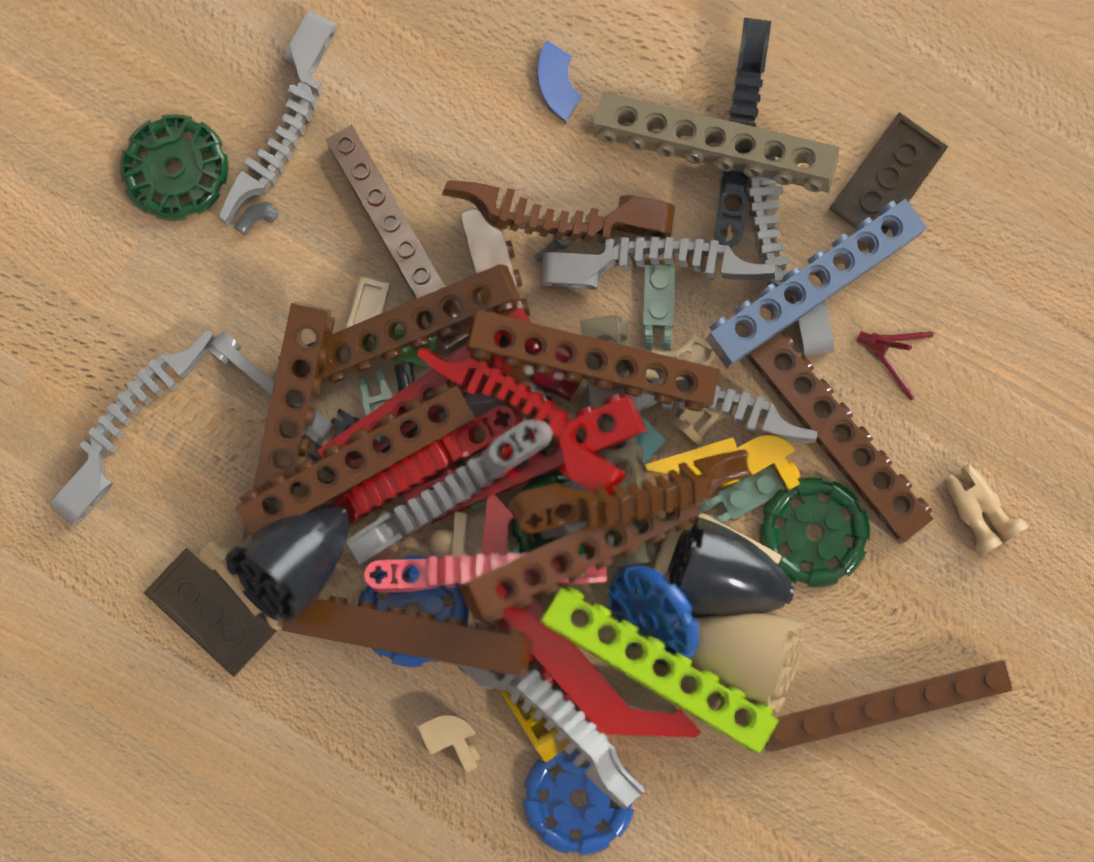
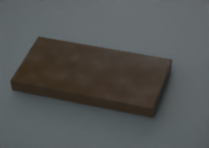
[829,112,949,235]
[144,548,277,677]

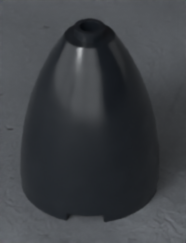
[226,504,350,624]
[668,516,795,615]

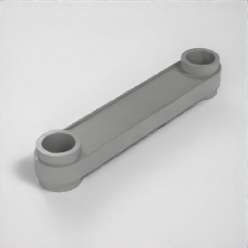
[207,331,333,444]

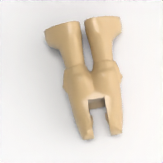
[944,464,1028,558]

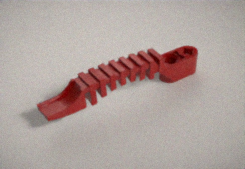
[417,348,626,496]
[332,405,524,527]

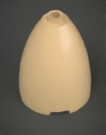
[690,613,804,713]

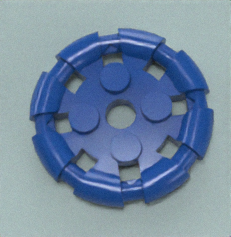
[359,555,469,667]
[608,565,699,666]
[523,748,634,856]

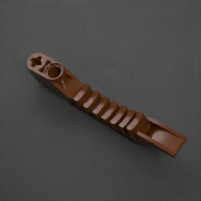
[442,180,675,244]
[510,449,749,533]

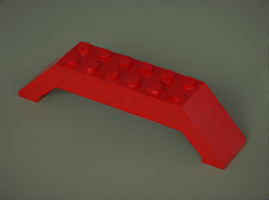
[481,493,702,738]

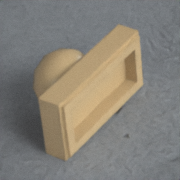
[429,512,468,558]

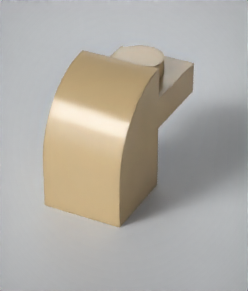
[417,715,481,773]

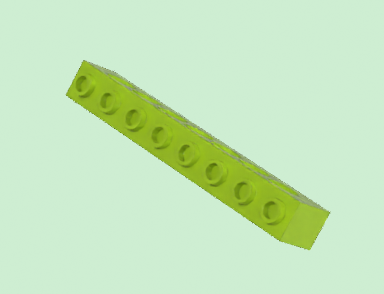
[538,586,779,754]

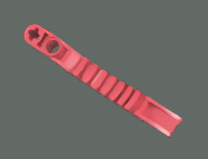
[364,553,607,593]

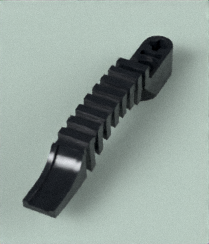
[714,17,771,249]

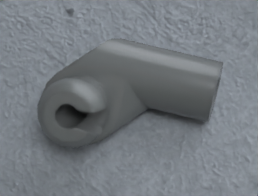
[234,202,278,236]

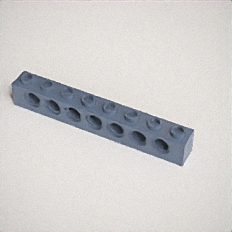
[705,199,927,369]

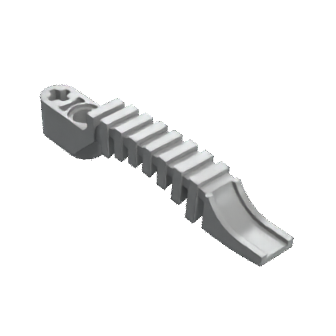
[219,10,338,227]
[747,129,834,357]
[540,237,776,290]
[50,329,215,527]
[581,377,818,443]
[346,420,552,565]
[459,665,645,810]

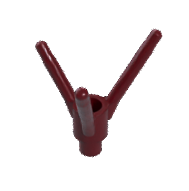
[857,331,934,400]

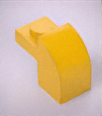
[737,435,801,491]

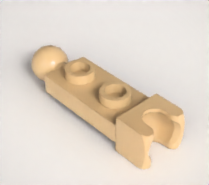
[200,530,284,630]

